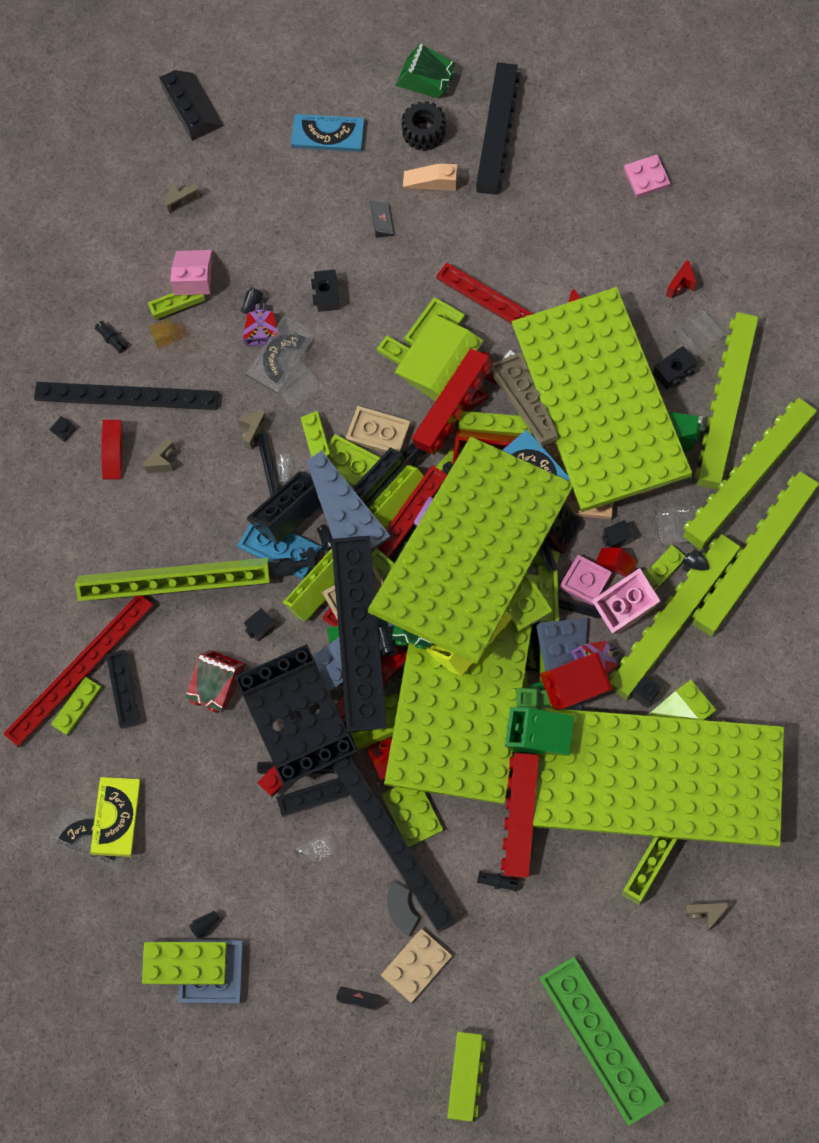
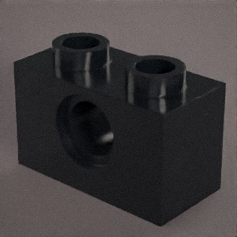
[311,269,340,312]
[653,346,698,389]

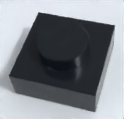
[49,416,76,442]

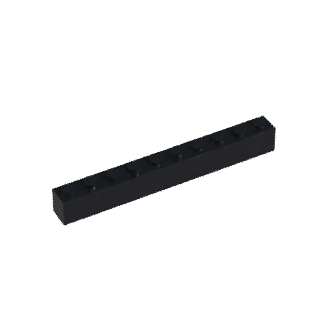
[330,756,455,933]

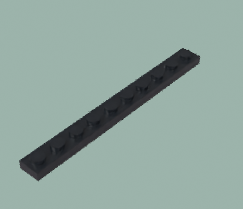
[34,382,219,410]

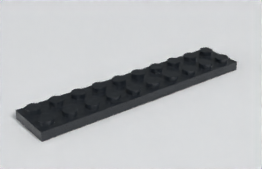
[331,535,387,733]

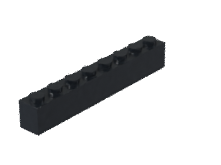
[476,62,521,195]

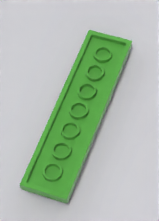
[539,957,665,1126]

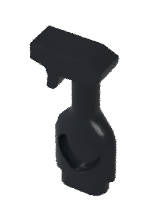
[269,547,316,577]

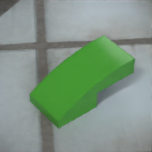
[516,688,553,710]

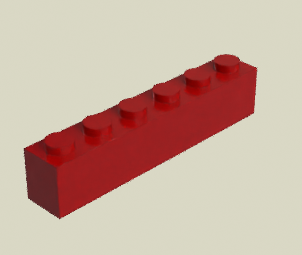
[412,348,493,455]
[501,753,539,878]

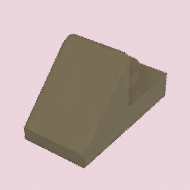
[165,182,200,214]
[237,410,267,450]
[142,438,175,473]
[684,903,728,932]

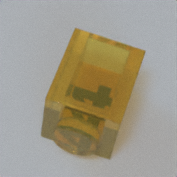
[149,318,179,349]

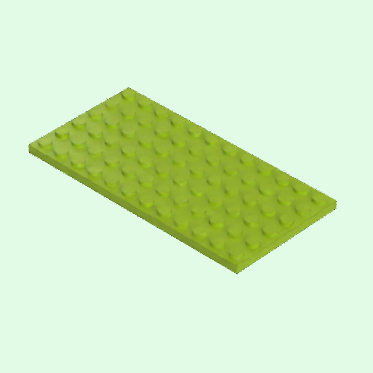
[511,287,692,512]
[368,436,573,664]
[384,574,539,805]
[533,708,784,848]

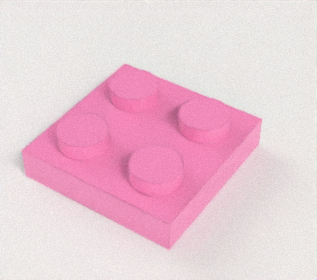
[624,155,670,197]
[559,555,612,606]

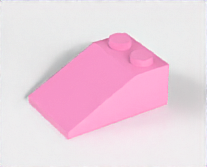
[171,250,212,295]
[592,568,661,634]

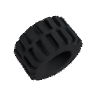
[402,101,446,151]

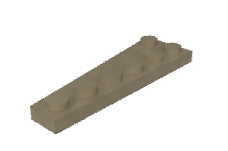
[490,352,558,447]

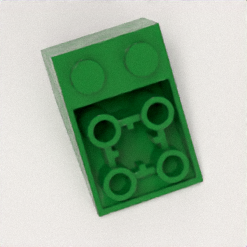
[505,707,575,756]

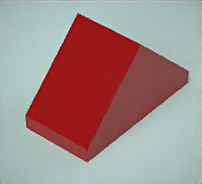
[595,548,637,577]

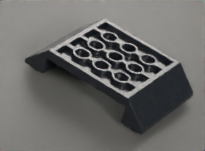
[234,644,357,786]

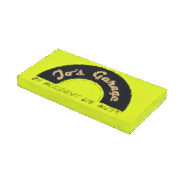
[90,777,140,857]

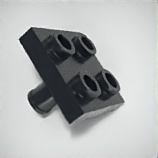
[546,503,581,553]

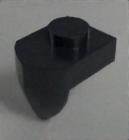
[682,549,709,573]

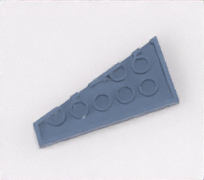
[306,450,390,552]
[536,618,588,711]

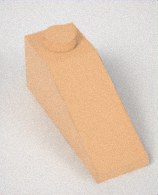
[403,164,457,191]

